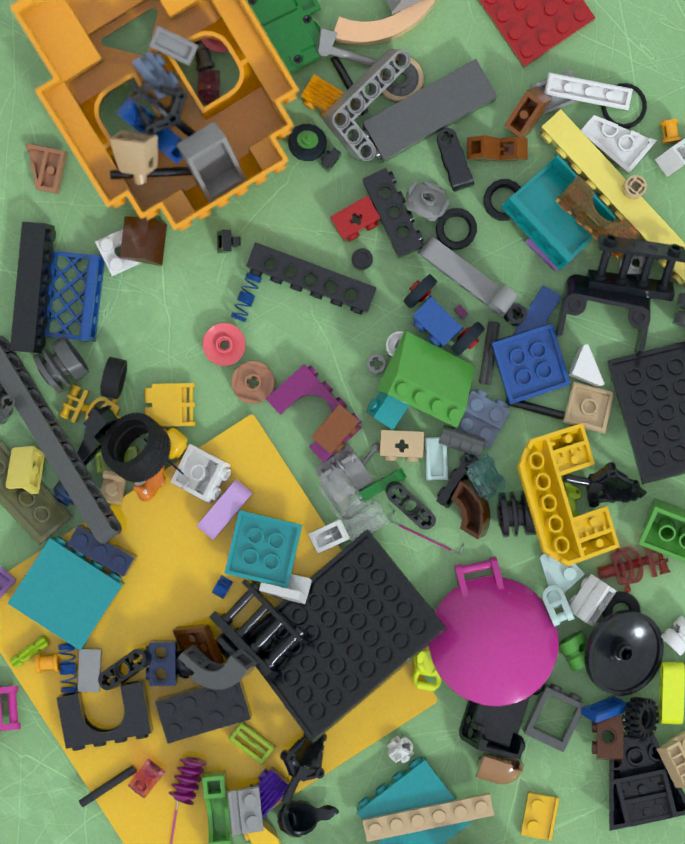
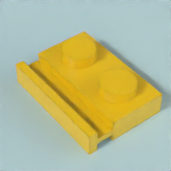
[520,791,559,841]

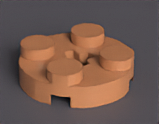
[231,361,275,404]

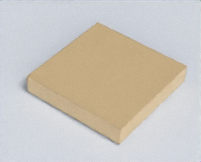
[562,381,615,434]

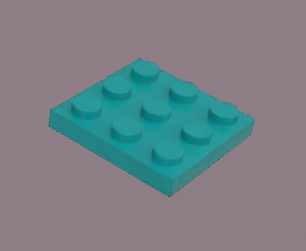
[224,510,303,588]

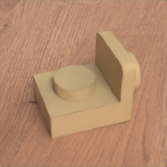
[101,470,126,505]

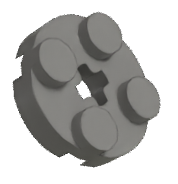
[406,181,449,221]

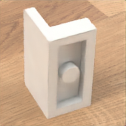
[259,574,312,604]

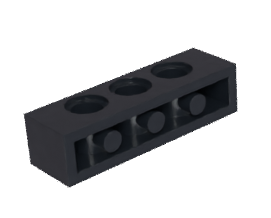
[362,168,424,259]

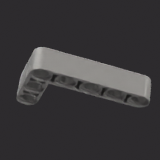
[324,49,411,161]
[418,236,518,316]

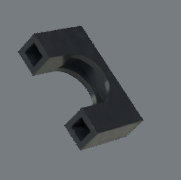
[57,679,154,751]

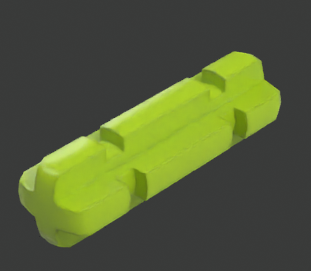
[10,636,49,668]

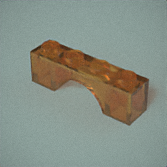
[555,175,642,259]

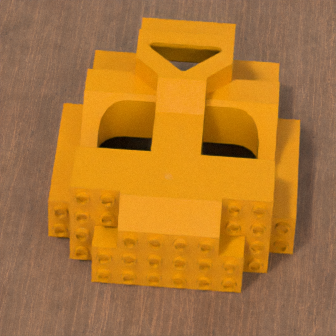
[10,0,299,231]

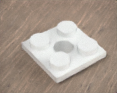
[95,229,141,277]

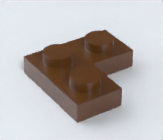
[173,624,225,664]

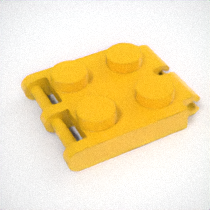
[144,383,196,426]

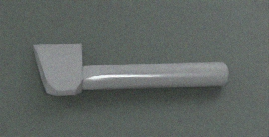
[317,28,377,67]

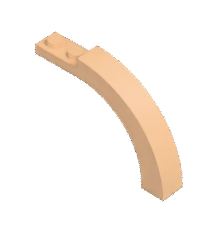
[334,0,437,46]

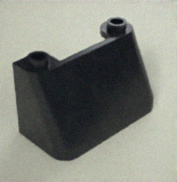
[459,683,545,759]

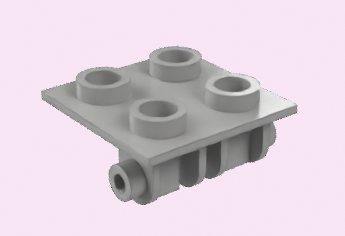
[315,445,374,504]

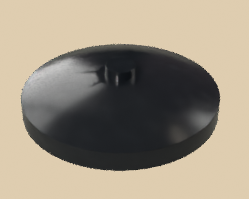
[584,610,664,696]

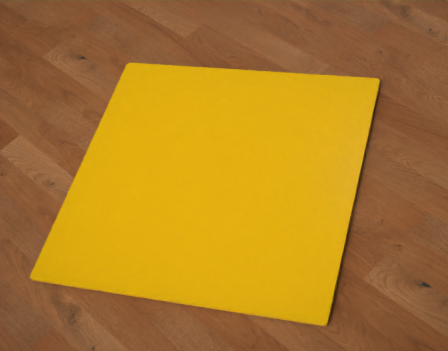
[0,415,437,844]

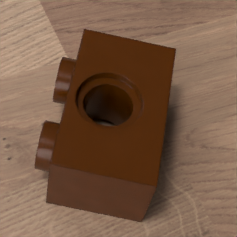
[592,715,623,761]

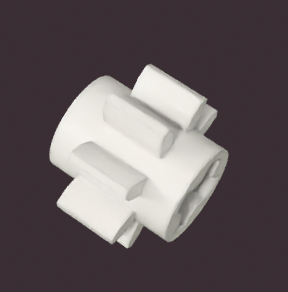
[387,735,414,764]

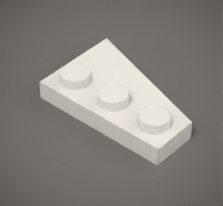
[581,115,657,174]

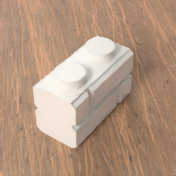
[569,574,617,627]

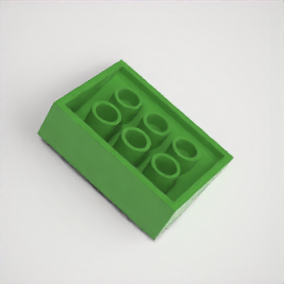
[377,331,475,428]

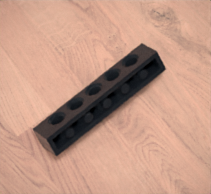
[246,242,376,315]

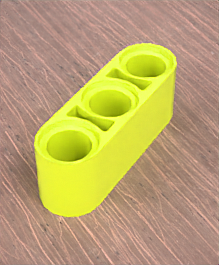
[659,662,685,725]

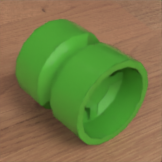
[558,631,587,671]

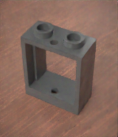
[523,683,586,752]

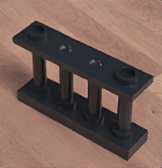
[586,234,685,301]
[209,580,308,680]

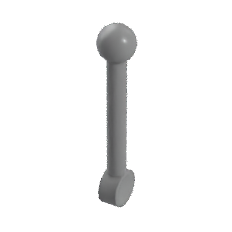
[362,443,380,465]

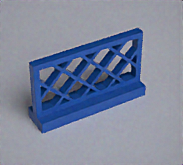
[44,251,105,342]

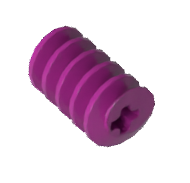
[169,756,207,805]

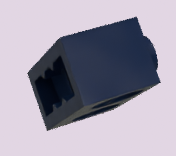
[146,640,178,686]

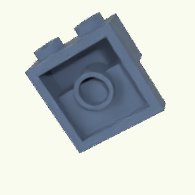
[132,51,180,99]
[452,389,510,448]

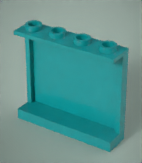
[501,155,617,270]
[8,536,125,650]
[357,756,473,844]

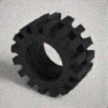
[622,697,659,738]

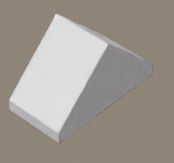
[308,519,350,553]

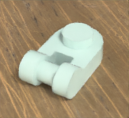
[542,585,574,627]

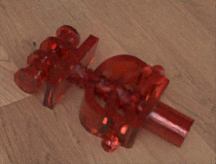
[597,546,671,593]

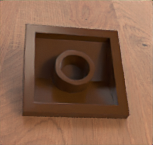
[120,216,167,266]

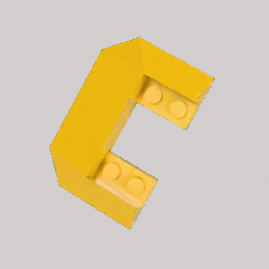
[517,423,620,566]

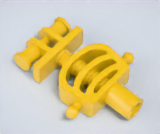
[59,384,121,423]

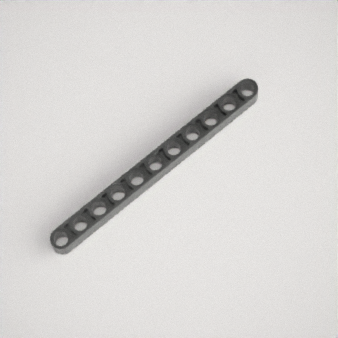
[0,335,122,544]

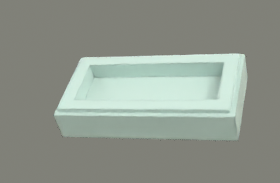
[425,437,448,480]

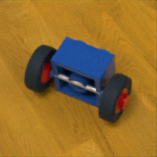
[403,274,485,356]

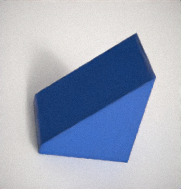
[212,575,233,599]

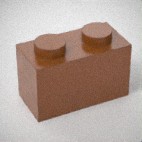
[504,86,552,138]
[311,404,360,454]

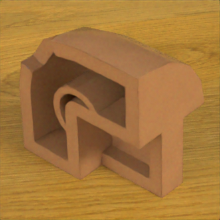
[475,752,524,784]

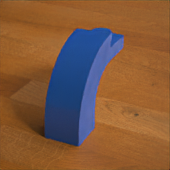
[116,97,183,164]

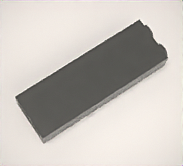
[362,59,497,163]

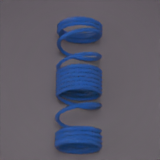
[231,272,262,322]
[58,643,77,693]

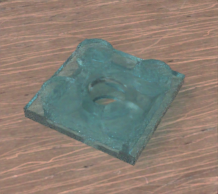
[466,454,506,500]

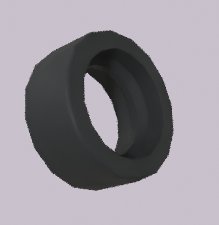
[483,179,521,221]
[436,208,477,250]
[100,357,127,399]

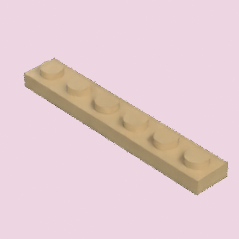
[362,793,495,842]

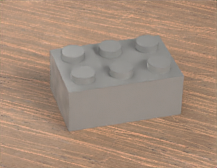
[176,122,247,203]

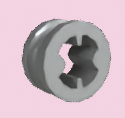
[367,354,386,374]

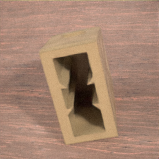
[110,130,158,185]

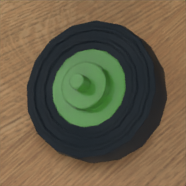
[288,124,327,161]

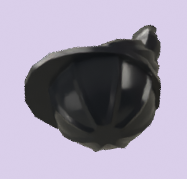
[277,800,339,838]

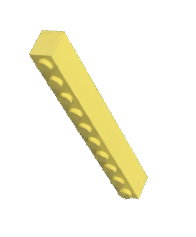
[540,109,685,287]

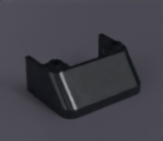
[555,274,651,353]

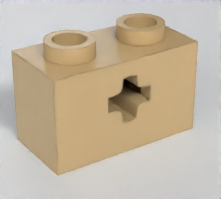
[380,430,424,462]

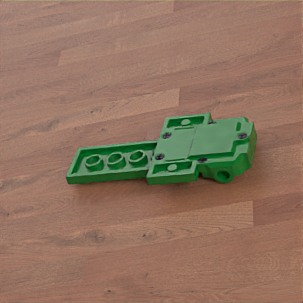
[246,0,321,74]

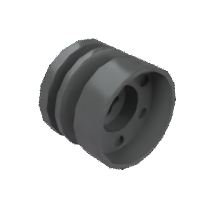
[33,336,90,393]

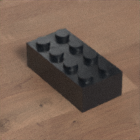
[155,680,252,744]

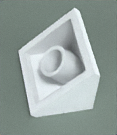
[568,344,604,386]

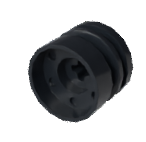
[497,490,537,538]

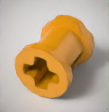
[659,119,682,144]
[35,653,60,674]

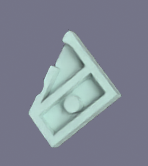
[539,552,584,593]

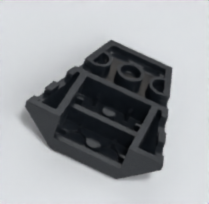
[609,734,685,831]

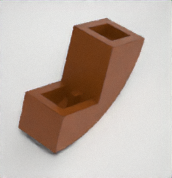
[467,135,528,161]

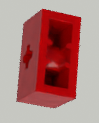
[330,195,380,242]

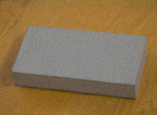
[149,26,199,66]
[78,648,102,693]

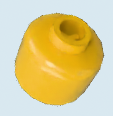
[164,428,189,459]

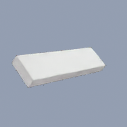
[544,73,633,110]

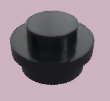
[352,248,373,270]

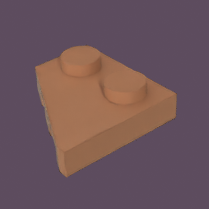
[26,143,68,194]

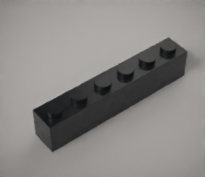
[10,222,56,354]

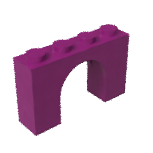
[266,364,362,463]

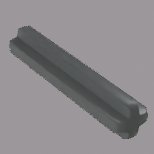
[479,321,500,385]

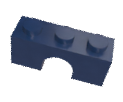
[67,524,137,577]

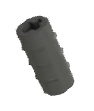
[438,425,485,457]

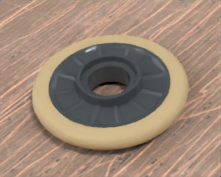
[380,56,424,102]

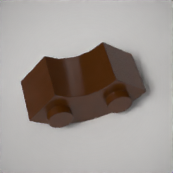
[451,477,490,539]

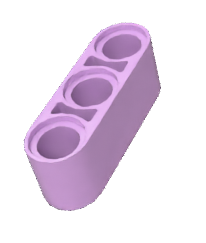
[196,479,253,540]

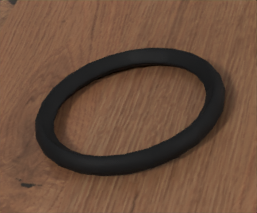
[602,83,647,128]

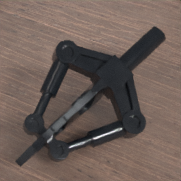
[127,80,196,137]
[563,462,647,508]
[280,733,327,804]

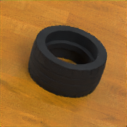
[101,412,171,483]

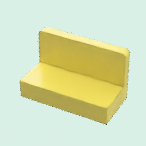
[6,446,45,494]

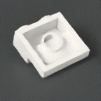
[171,444,231,503]

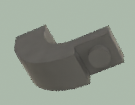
[178,645,258,690]

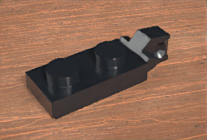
[436,452,479,508]

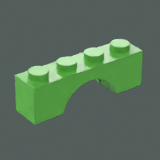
[202,770,233,844]

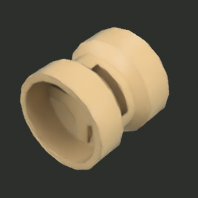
[622,175,647,200]

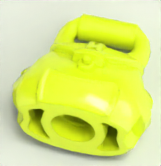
[412,645,442,691]

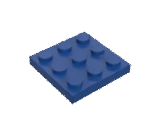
[490,323,571,405]

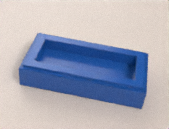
[582,696,628,723]

